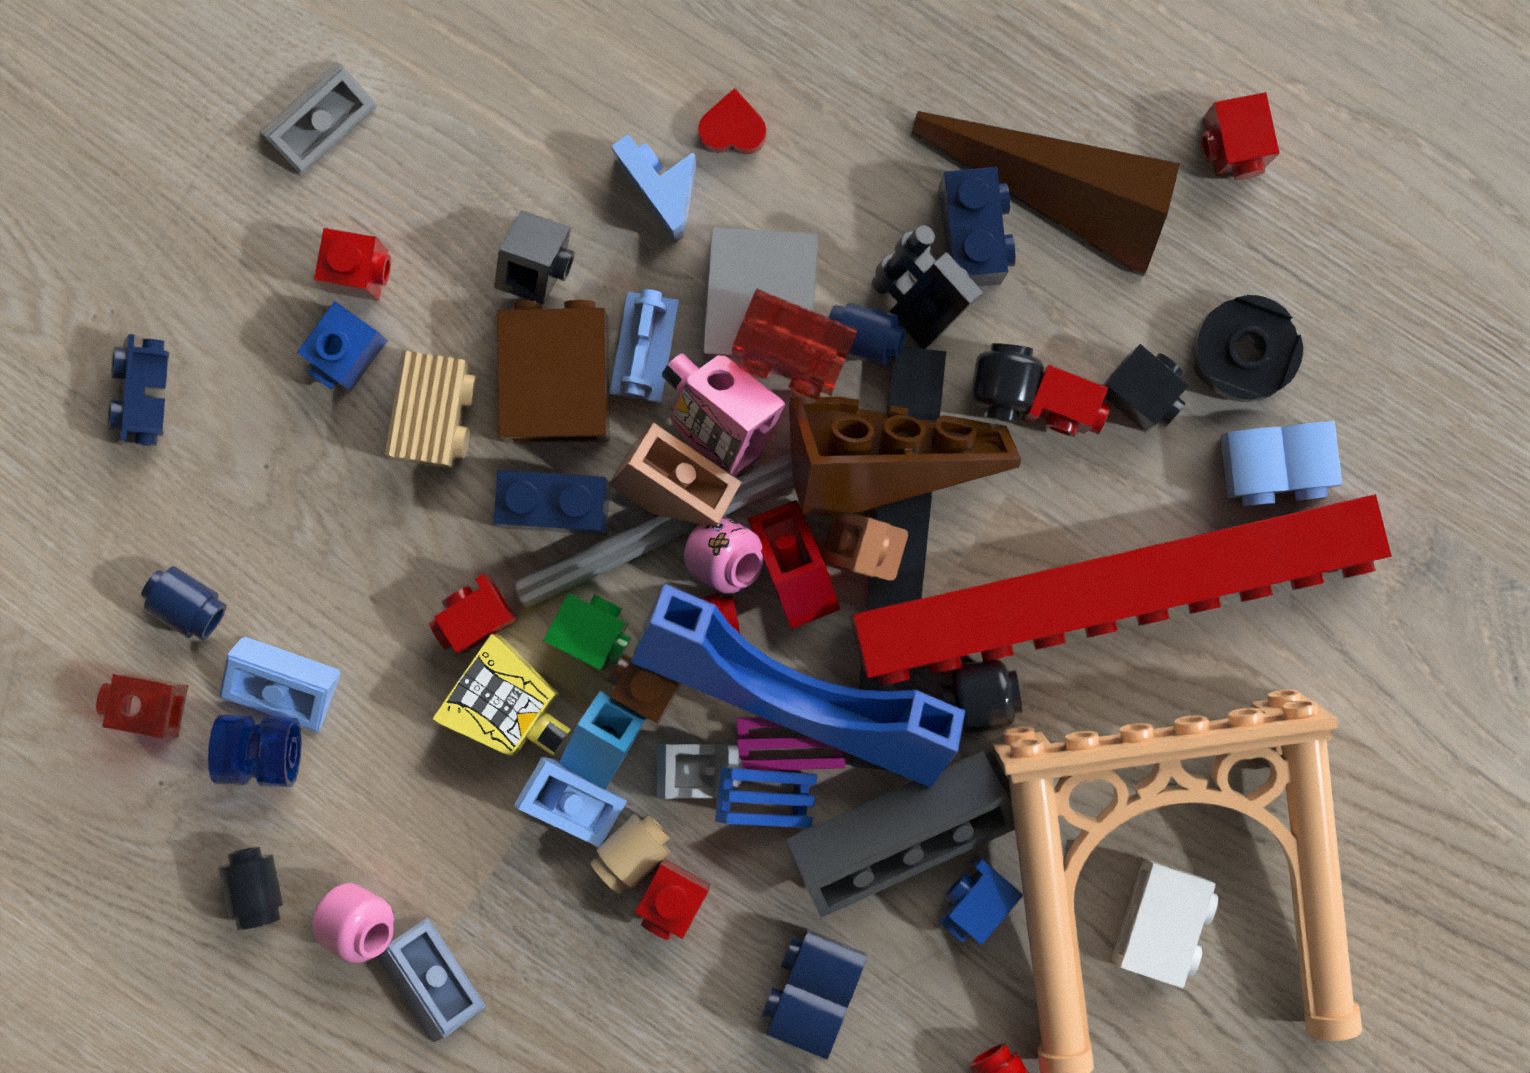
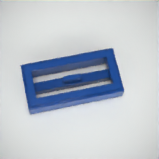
[715,767,817,828]

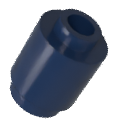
[824,303,906,366]
[141,566,227,640]

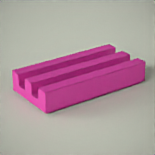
[737,717,845,770]

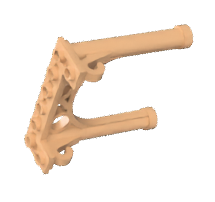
[989,689,1362,1073]

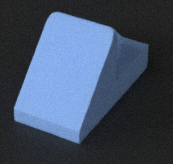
[611,134,696,242]
[514,758,627,847]

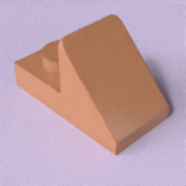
[821,513,908,581]

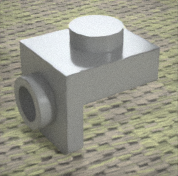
[657,743,743,799]

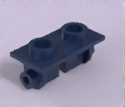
[107,334,169,446]

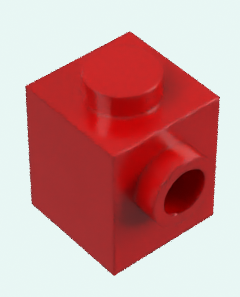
[1201,92,1280,180]
[314,228,391,301]
[635,859,711,940]

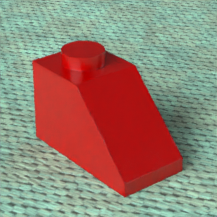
[748,500,841,629]

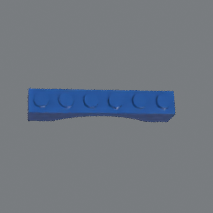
[631,584,965,788]

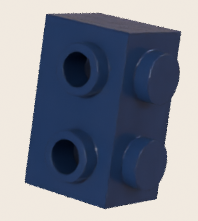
[938,167,1016,287]

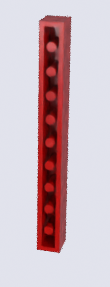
[849,494,1392,686]

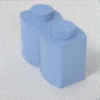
[1220,421,1342,507]

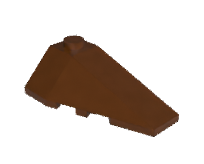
[789,397,1021,515]

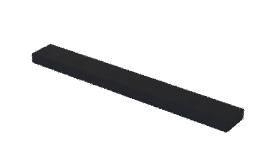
[850,347,947,770]

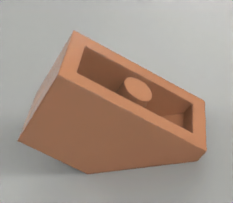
[608,422,742,526]

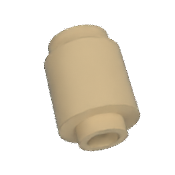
[590,814,671,894]

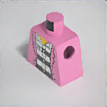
[662,354,785,477]

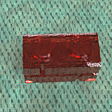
[731,288,858,399]

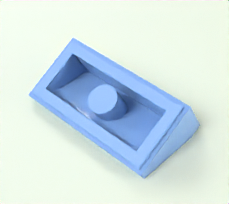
[219,637,340,732]

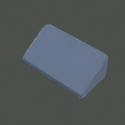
[376,917,486,1042]

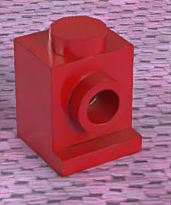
[1022,364,1110,437]
[429,573,518,654]

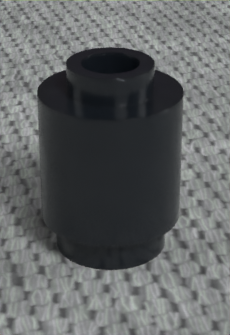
[219,846,283,930]

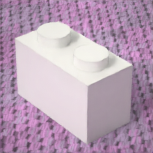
[1111,858,1218,988]

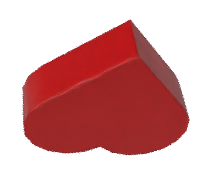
[698,88,767,155]

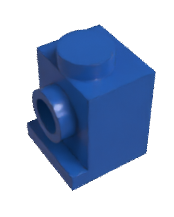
[939,854,1023,945]

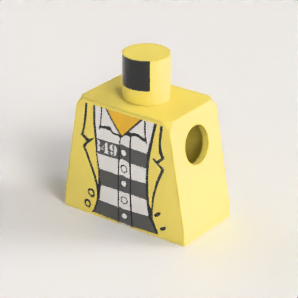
[432,634,571,757]

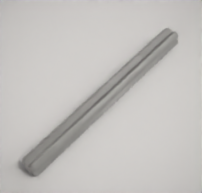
[514,452,793,608]

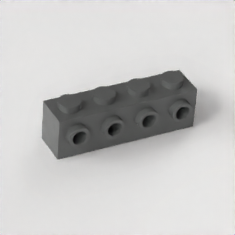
[787,750,1015,918]

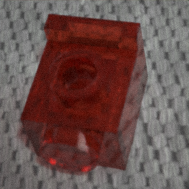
[96,674,189,739]

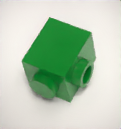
[543,593,632,670]

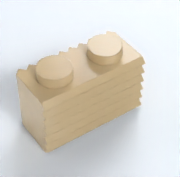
[385,350,478,469]

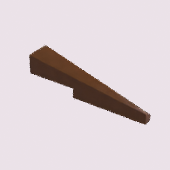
[912,111,1180,276]

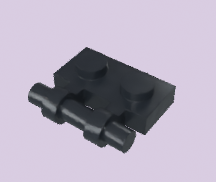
[872,225,983,349]

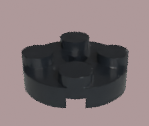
[1193,295,1303,402]

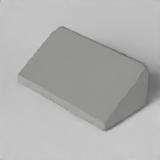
[260,62,377,175]

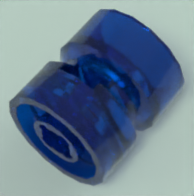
[208,714,302,787]

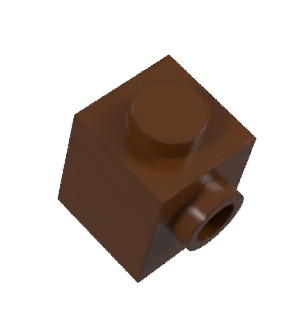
[608,654,682,724]

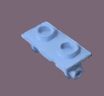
[609,289,679,403]

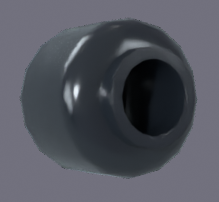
[971,343,1044,422]
[942,659,1023,733]

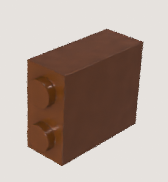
[497,300,610,443]

